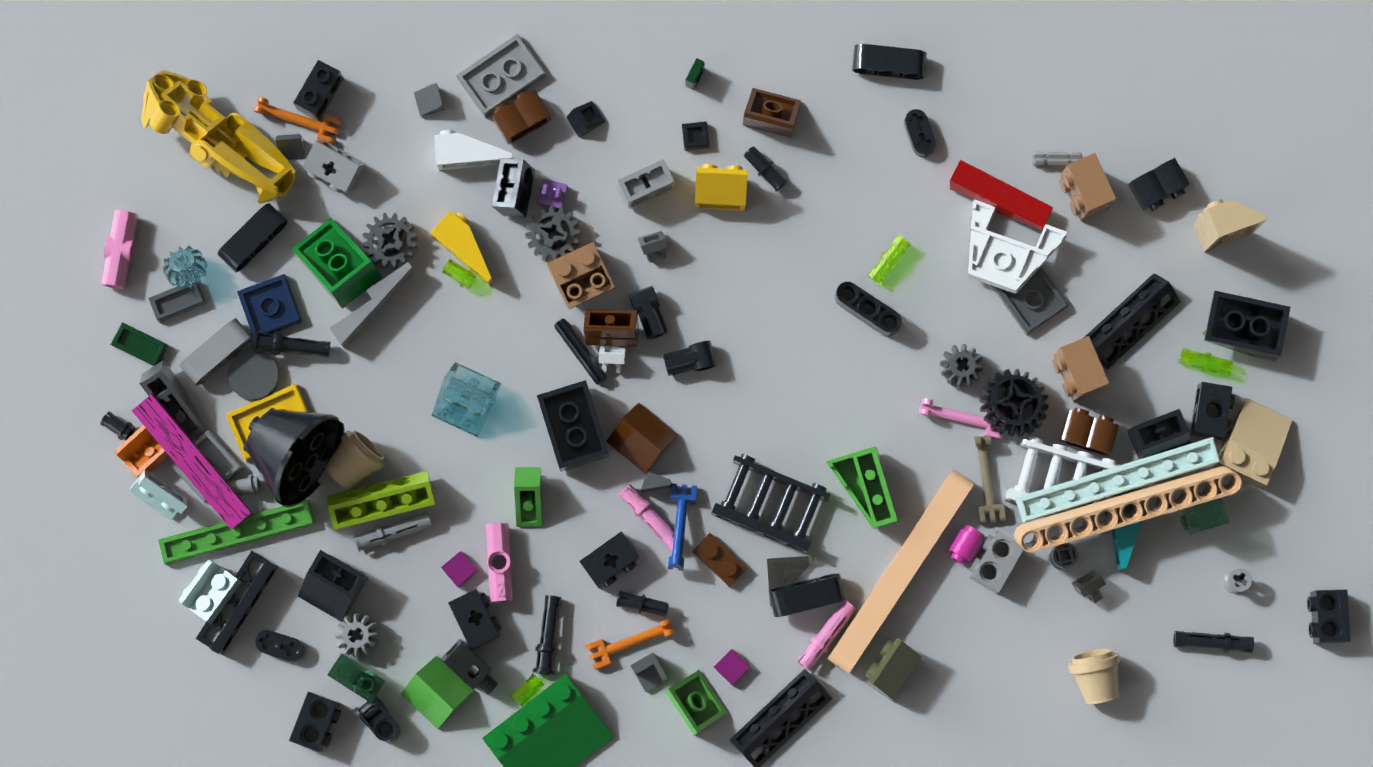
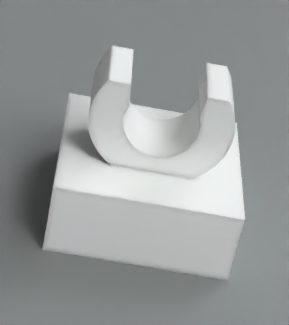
[599,346,626,373]

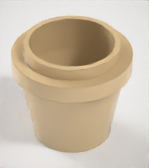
[325,430,385,490]
[1067,648,1120,704]

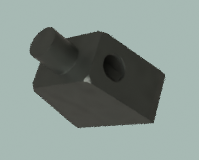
[442,639,498,695]

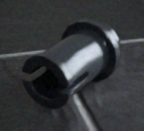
[100,411,135,440]

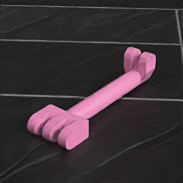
[919,399,1008,440]

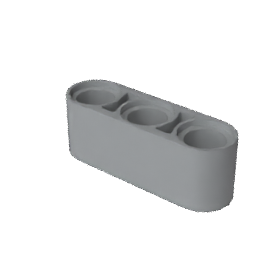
[180,318,253,386]

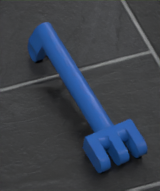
[668,483,697,571]

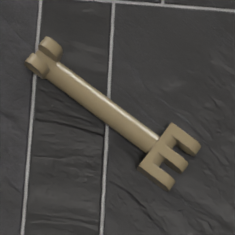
[974,435,1006,525]

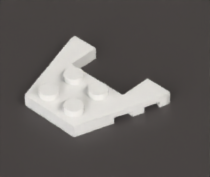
[968,199,1067,294]

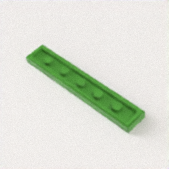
[158,499,315,565]

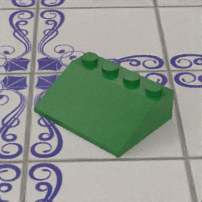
[482,674,614,767]

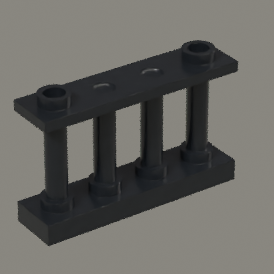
[711,454,831,553]

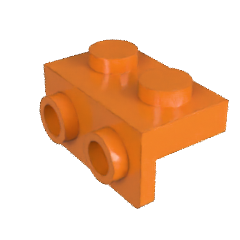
[115,425,169,478]

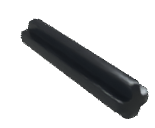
[554,318,607,385]

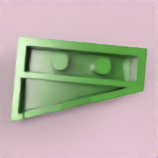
[826,446,900,529]

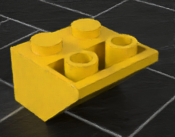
[695,164,748,211]

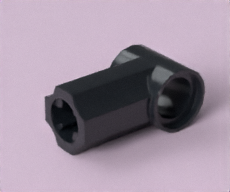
[628,286,668,340]
[663,341,717,376]

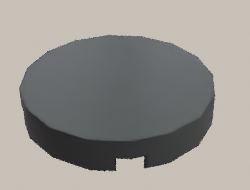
[228,350,279,401]

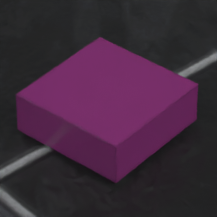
[441,551,477,587]
[714,649,750,685]

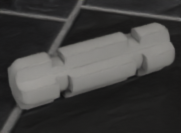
[1032,152,1083,167]

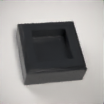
[682,121,709,150]

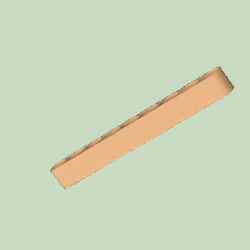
[1014,466,1242,553]
[827,469,975,674]

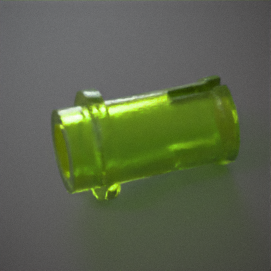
[442,259,476,288]
[511,673,544,707]

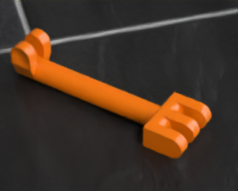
[254,96,343,145]
[585,619,675,670]

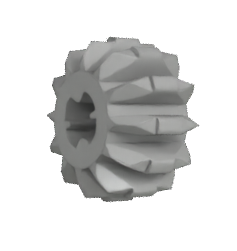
[335,613,380,658]

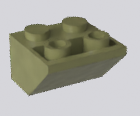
[865,638,922,700]

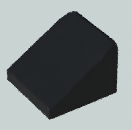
[567,101,605,137]

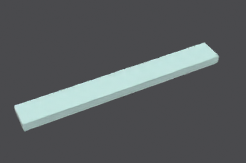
[1015,437,1221,523]

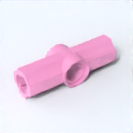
[101,210,138,289]
[486,523,513,602]

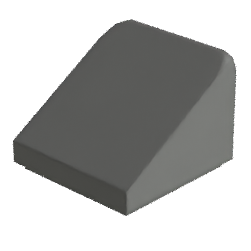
[414,83,445,117]
[275,134,305,160]
[641,472,672,492]

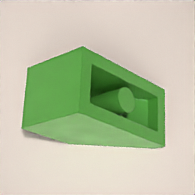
[514,467,542,527]

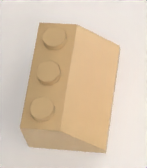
[1193,199,1267,252]

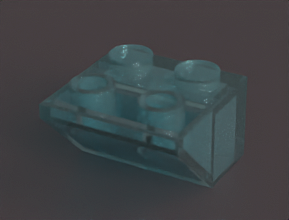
[431,362,501,437]

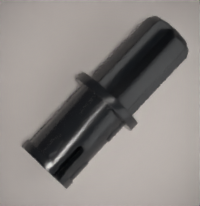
[744,146,788,192]
[616,590,669,617]

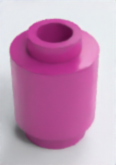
[948,525,984,565]

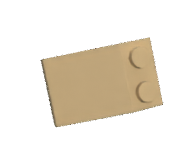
[1213,398,1292,489]

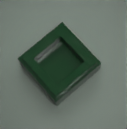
[685,58,705,90]

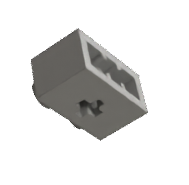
[302,139,366,193]

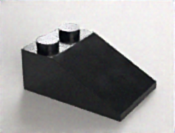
[1204,291,1291,361]

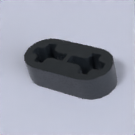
[904,109,936,157]
[255,630,305,662]

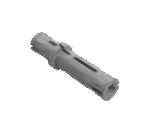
[354,511,433,552]

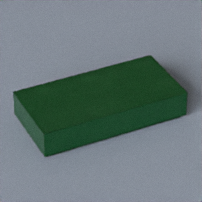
[110,322,169,366]

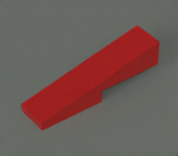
[950,160,1053,231]

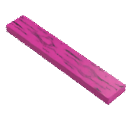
[131,394,252,529]

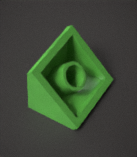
[401,656,474,729]
[665,670,727,735]

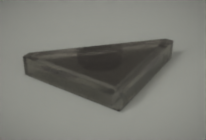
[767,556,815,607]

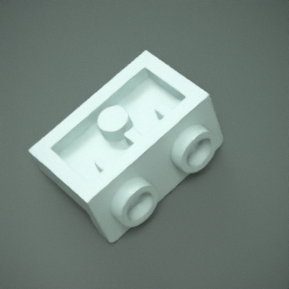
[130,470,187,519]
[179,560,241,624]

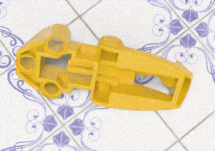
[141,70,296,204]

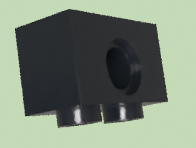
[1190,382,1235,440]

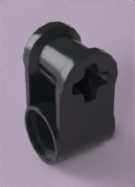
[353,693,400,742]

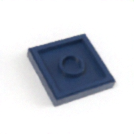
[237,274,303,335]

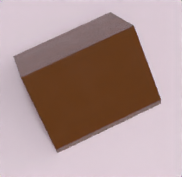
[743,88,801,138]
[606,403,678,474]

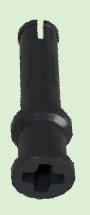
[252,329,331,358]
[532,595,562,675]

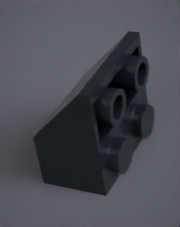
[1127,409,1191,459]
[297,550,369,622]

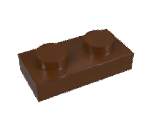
[692,533,747,587]

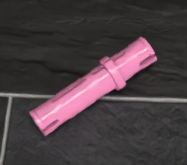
[618,483,674,551]
[797,600,857,671]

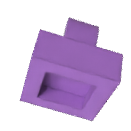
[537,179,568,210]

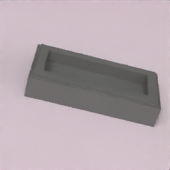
[148,279,206,323]

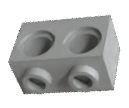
[617,159,675,209]
[969,532,1024,594]

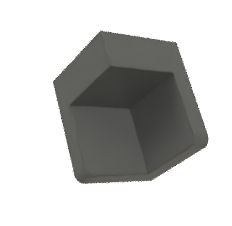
[630,653,668,692]

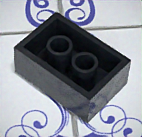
[537,380,610,472]

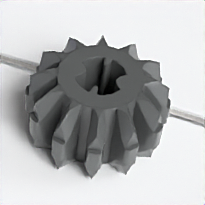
[939,344,984,388]

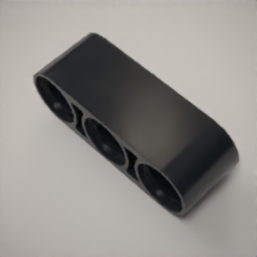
[852,44,927,80]
[217,203,288,273]
[835,282,901,337]
[769,573,845,617]

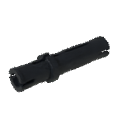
[1173,630,1254,653]

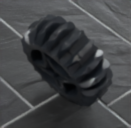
[979,369,1049,438]

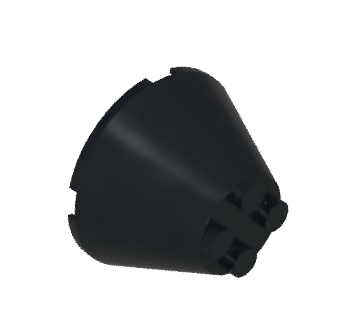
[243,408,345,508]

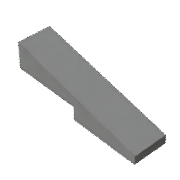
[330,262,415,348]

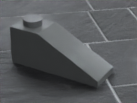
[139,360,206,440]

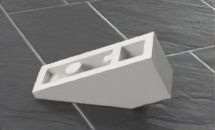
[434,130,513,170]

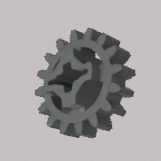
[525,206,581,261]
[362,213,418,269]

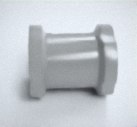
[1224,569,1252,593]

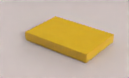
[225,384,309,462]

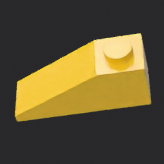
[430,211,493,286]

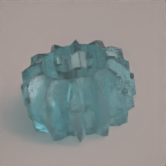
[163,245,207,290]

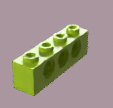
[327,470,435,530]

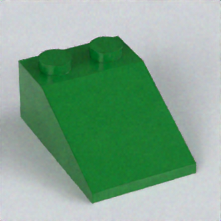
[292,218,382,309]

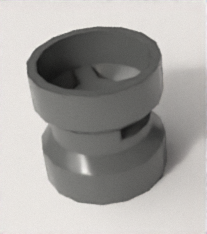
[1049,543,1078,570]

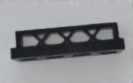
[1084,273,1181,369]
[195,550,278,655]
[729,669,832,767]

